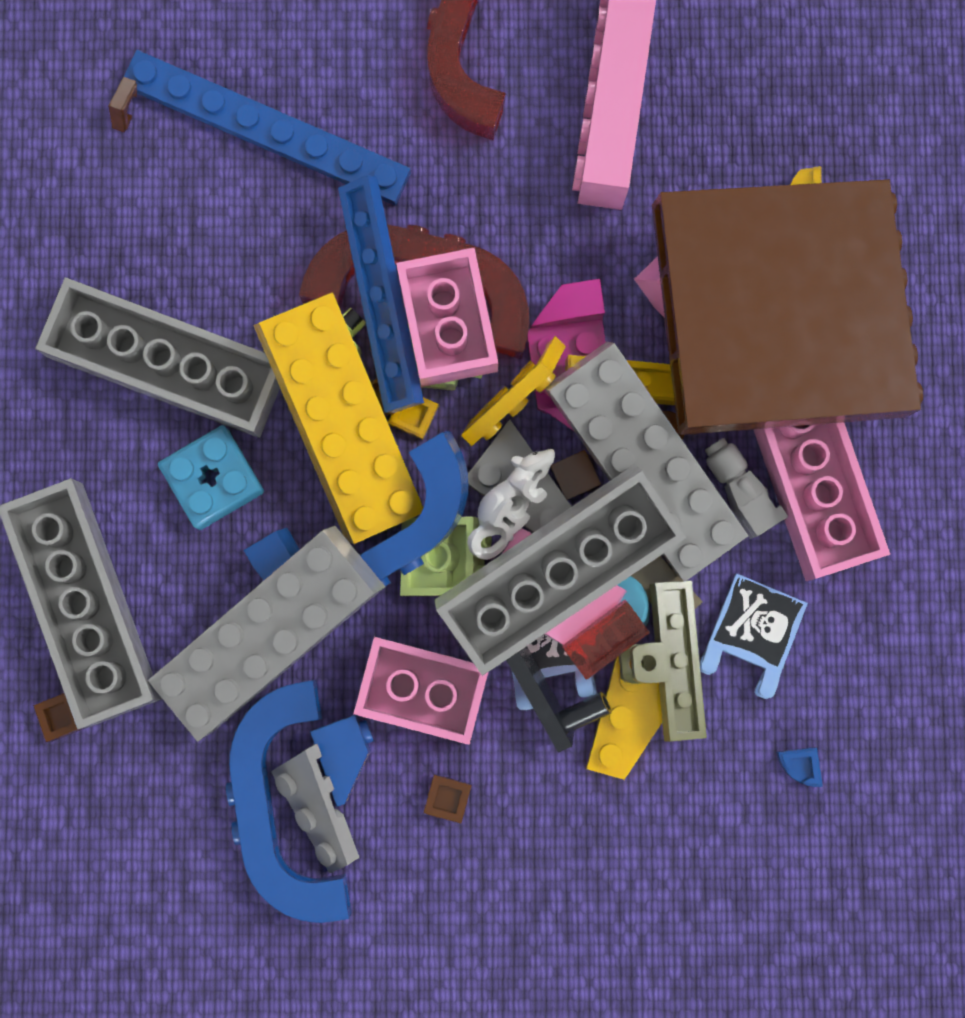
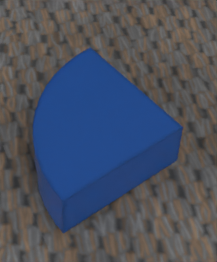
[776,747,823,787]

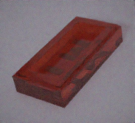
[561,599,650,680]

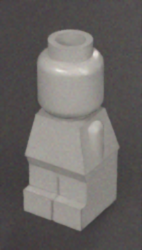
[705,438,788,539]

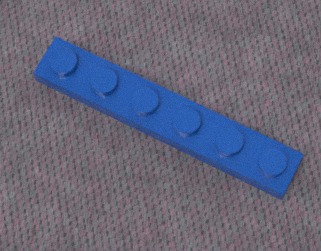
[338,175,424,413]

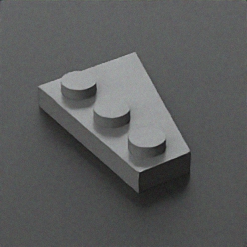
[468,420,571,533]
[271,744,359,873]

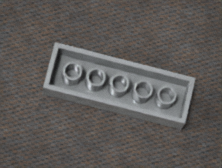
[35,277,280,438]
[545,342,748,582]
[435,464,687,676]
[0,478,162,729]
[148,526,385,742]

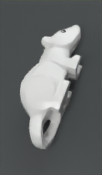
[467,449,555,560]

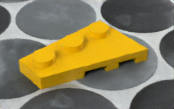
[461,336,566,446]
[586,656,662,780]

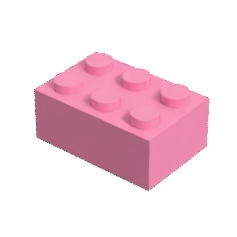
[396,248,498,387]
[354,637,488,745]

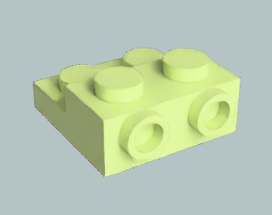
[400,517,492,596]

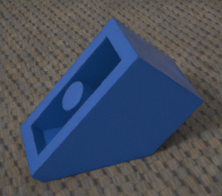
[310,715,374,807]

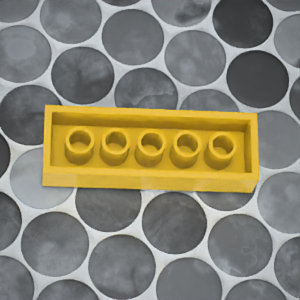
[253,292,423,544]

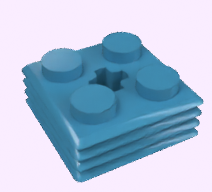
[158,425,264,530]

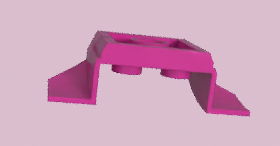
[527,279,605,431]

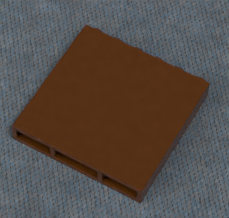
[652,179,923,435]

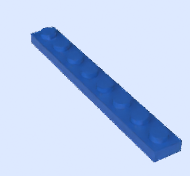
[124,50,411,206]

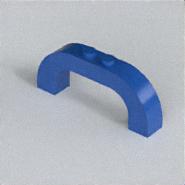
[244,431,469,586]
[226,680,352,923]

